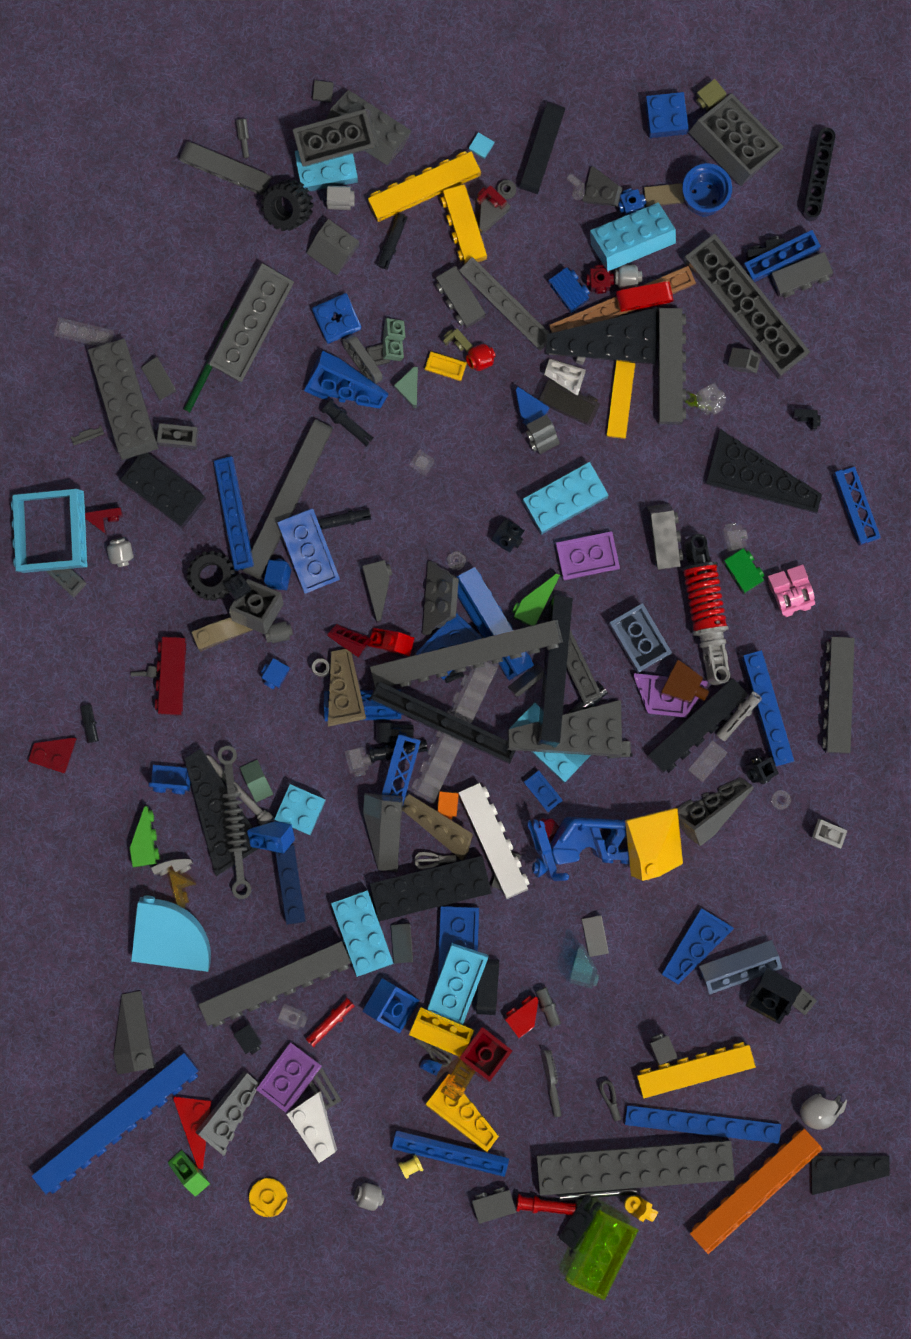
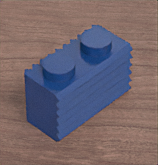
[548,267,590,314]

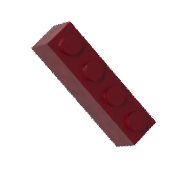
[155,637,187,716]

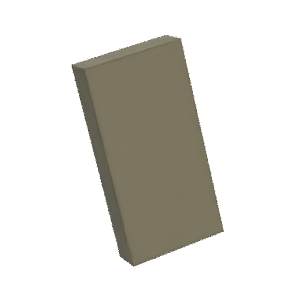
[644,183,684,207]

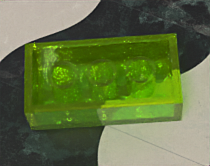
[564,1209,639,1301]

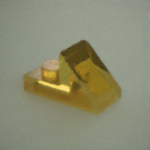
[169,870,197,908]

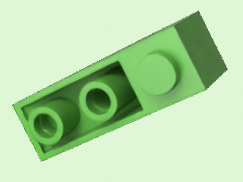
[130,806,160,868]

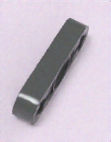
[343,335,383,384]

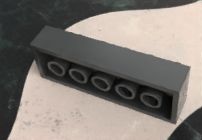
[88,339,159,460]

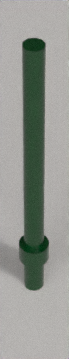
[183,308,236,413]

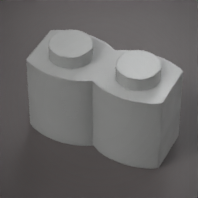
[327,186,355,210]

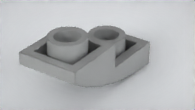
[151,859,193,876]

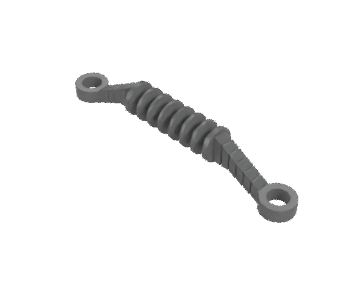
[218,746,251,899]

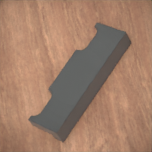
[71,426,104,446]

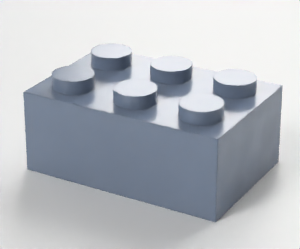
[608,603,672,674]

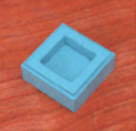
[469,132,495,159]

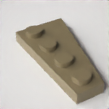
[402,794,473,861]

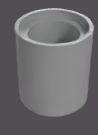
[312,659,330,677]

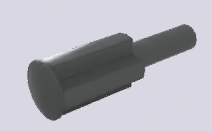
[236,119,249,158]

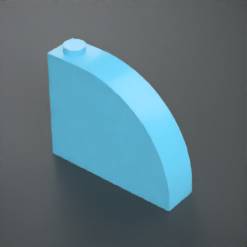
[131,895,211,972]

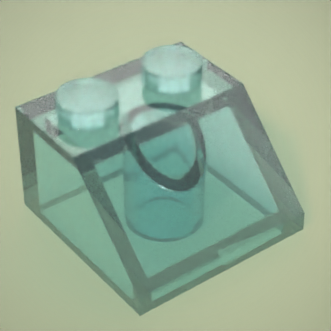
[568,945,599,989]

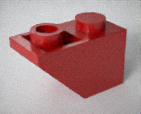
[368,628,415,656]
[505,996,538,1038]

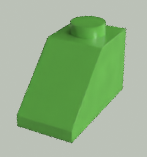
[168,1150,210,1197]

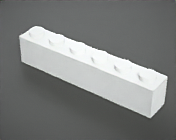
[459,783,530,899]

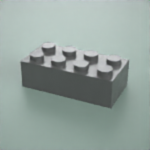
[326,90,411,166]
[293,109,379,167]

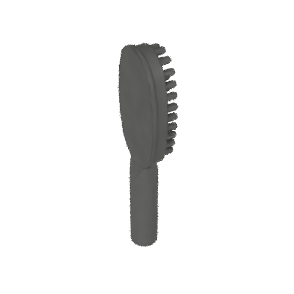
[542,1050,562,1117]

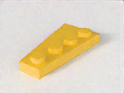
[425,1074,499,1152]

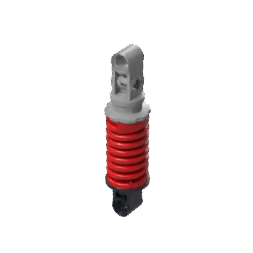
[682,534,730,685]

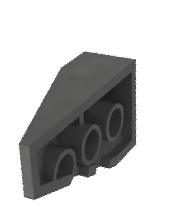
[677,778,754,846]
[363,793,403,872]

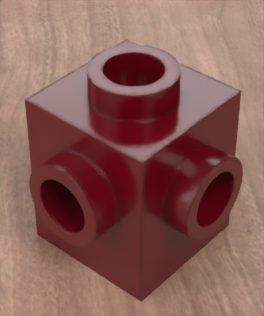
[586,265,614,294]

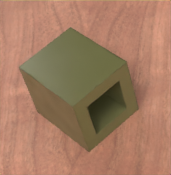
[696,79,727,112]

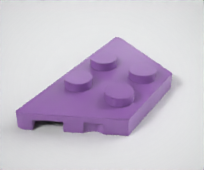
[634,673,708,718]

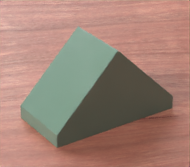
[394,367,418,408]
[240,760,274,803]

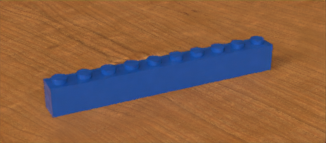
[32,1053,200,1194]

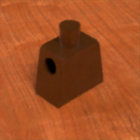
[660,660,709,703]

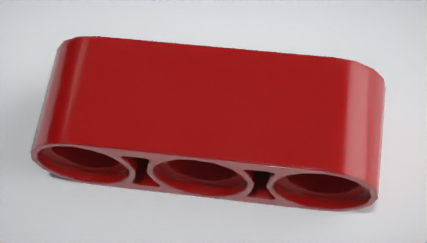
[616,282,674,312]

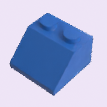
[362,978,420,1033]

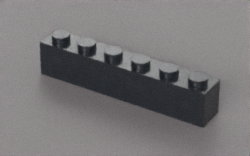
[647,678,748,773]

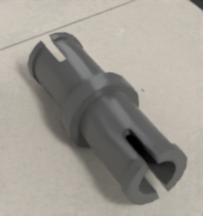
[536,987,561,1028]

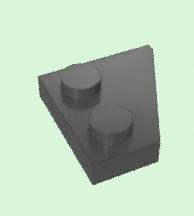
[583,166,622,207]

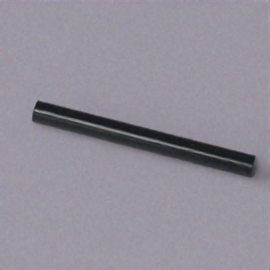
[559,1188,637,1201]

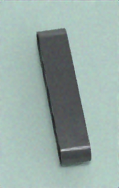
[179,142,271,195]

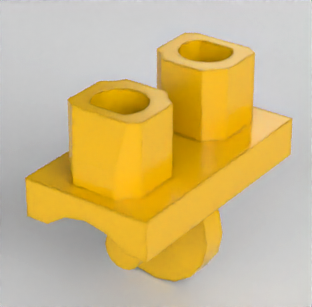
[624,1195,658,1222]

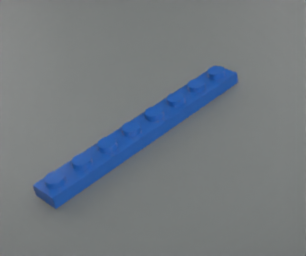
[625,1105,781,1144]

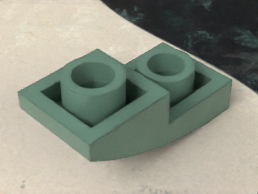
[383,318,405,361]

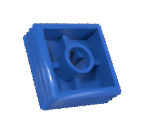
[312,293,361,344]

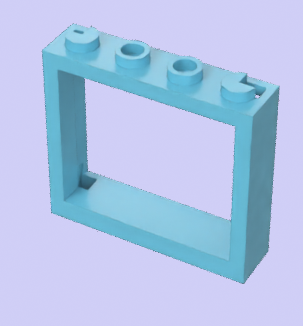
[11,489,87,573]

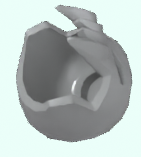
[800,1093,847,1130]

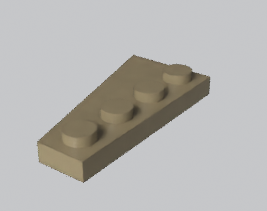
[328,649,366,726]

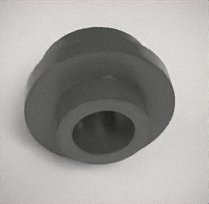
[497,180,516,199]

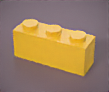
[409,1008,474,1057]

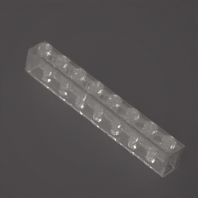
[411,661,499,804]

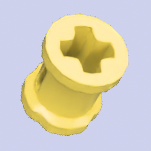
[399,1155,424,1179]

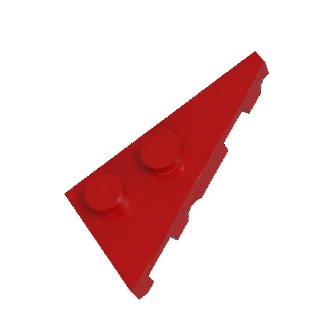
[174,1097,211,1169]

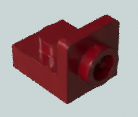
[477,185,507,210]

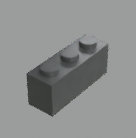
[770,252,833,298]
[435,266,486,329]

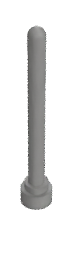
[206,755,274,825]

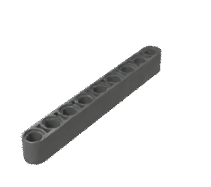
[243,419,333,580]

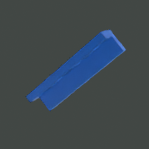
[833,467,881,546]
[324,689,402,721]
[382,731,421,803]

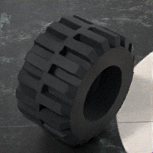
[261,179,314,231]
[187,551,236,601]

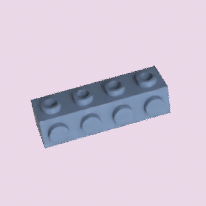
[699,940,782,995]

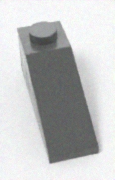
[363,560,392,623]

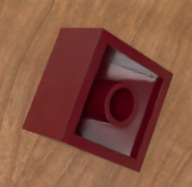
[459,1027,513,1082]

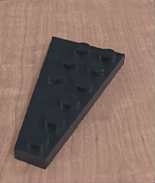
[544,307,659,364]
[706,429,822,514]
[185,749,259,876]

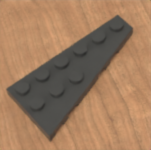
[507,700,622,757]

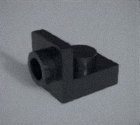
[793,409,821,431]

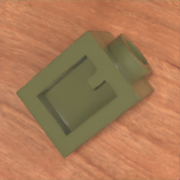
[443,328,472,353]

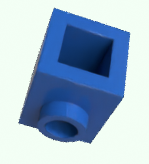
[264,559,292,590]
[261,658,291,690]

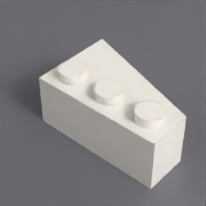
[287,1091,337,1163]

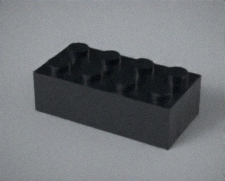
[121,453,206,529]

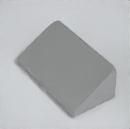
[582,915,609,957]

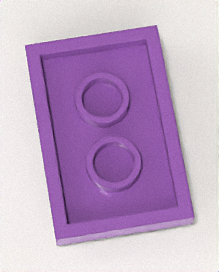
[556,531,620,581]
[256,1042,322,1113]

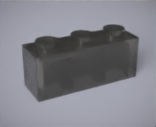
[539,380,600,427]

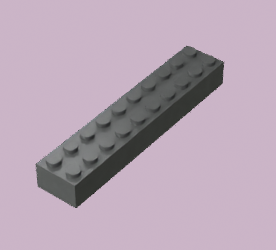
[536,1140,734,1195]

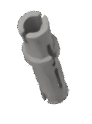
[717,692,762,741]

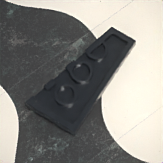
[811,1156,890,1195]

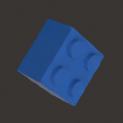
[645,92,688,139]

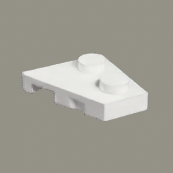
[544,359,586,395]

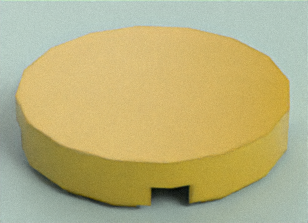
[249,1178,288,1217]

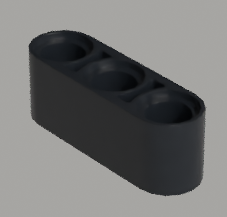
[476,959,499,1016]

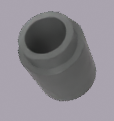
[265,621,293,644]

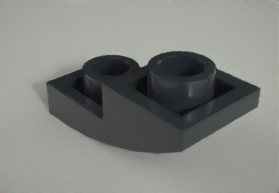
[746,236,785,261]

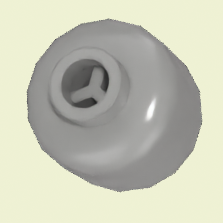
[614,264,642,289]
[106,538,134,567]
[354,1183,384,1211]

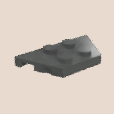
[423,561,459,635]

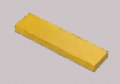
[607,361,635,439]

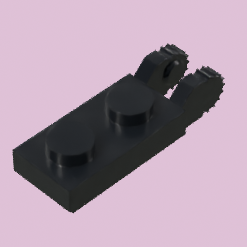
[559,1194,601,1249]

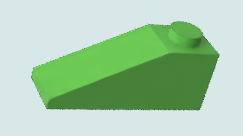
[512,574,560,626]

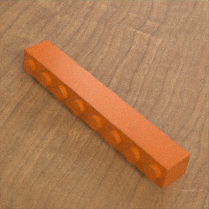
[690,1128,823,1254]

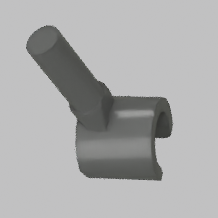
[131,666,158,678]

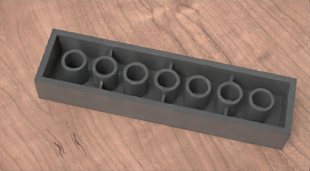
[683,234,810,379]
[198,941,352,1028]

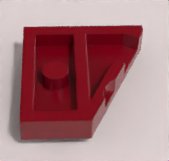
[28,738,77,774]

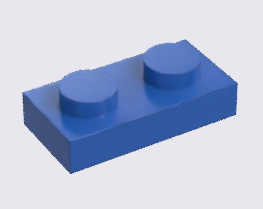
[524,771,563,813]

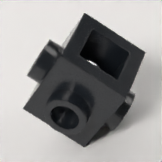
[491,518,525,553]
[745,755,779,784]

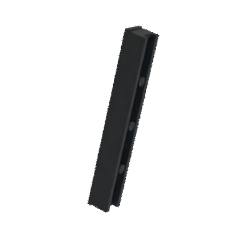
[537,595,573,748]
[369,682,516,764]

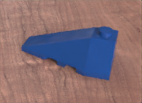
[304,351,389,409]

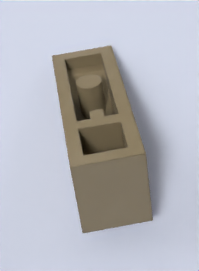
[192,617,253,652]

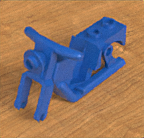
[527,817,630,881]

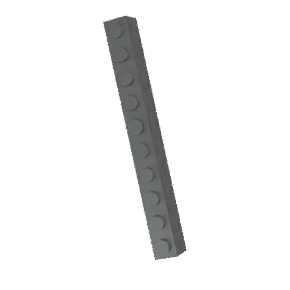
[370,620,563,688]

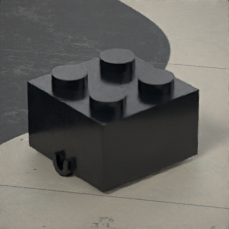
[745,968,801,1024]

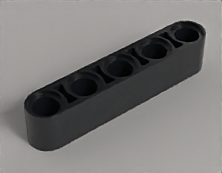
[520,102,566,194]
[803,128,836,221]

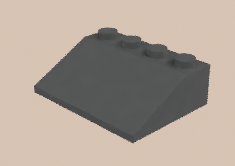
[689,93,784,186]

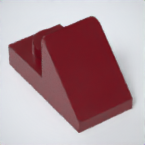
[85,507,123,535]

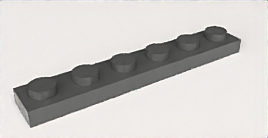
[459,257,550,351]

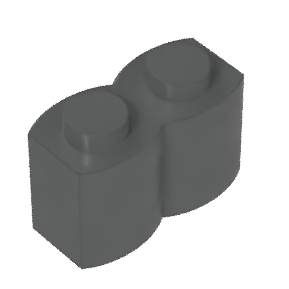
[525,414,560,455]

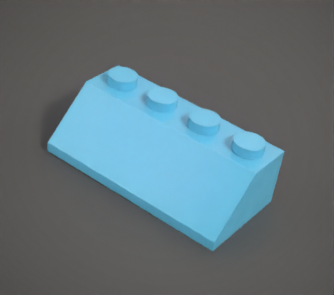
[510,703,591,783]

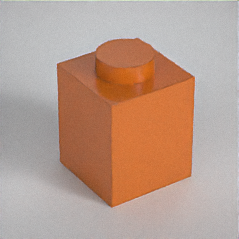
[438,792,459,820]

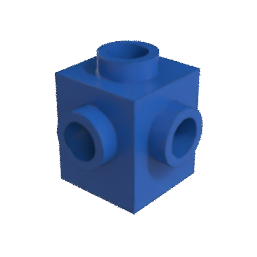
[618,189,646,216]

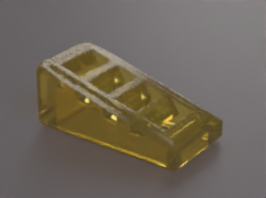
[441,1059,474,1102]

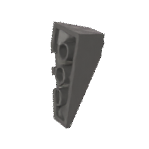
[114,991,156,1075]

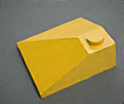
[625,808,683,881]

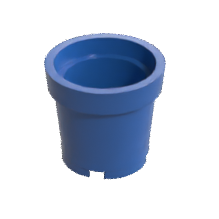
[683,163,732,217]

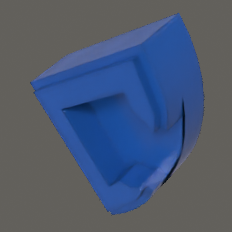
[420,1060,442,1076]

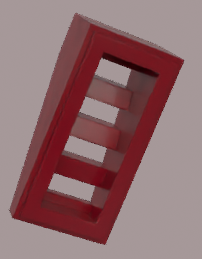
[327,624,371,657]

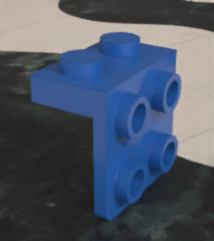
[148,765,191,795]

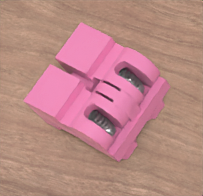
[768,565,815,617]

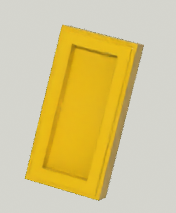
[425,351,467,381]

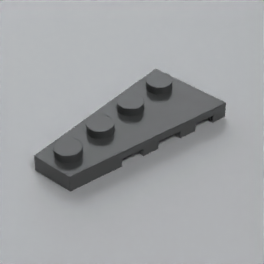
[195,1071,260,1156]

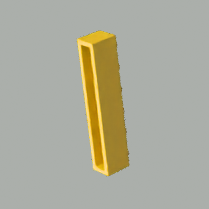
[368,151,481,222]
[636,1042,756,1098]

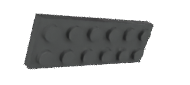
[208,263,294,382]

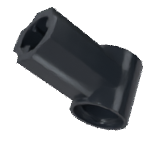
[376,723,414,743]

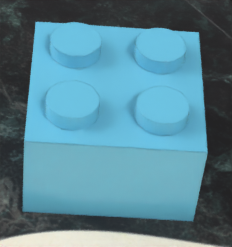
[274,784,326,836]

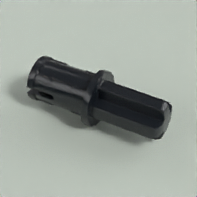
[81,704,99,743]

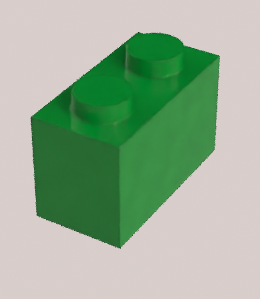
[723,548,764,594]

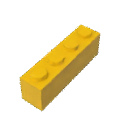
[440,184,487,264]

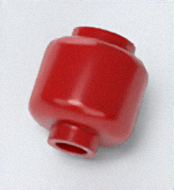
[466,343,495,371]

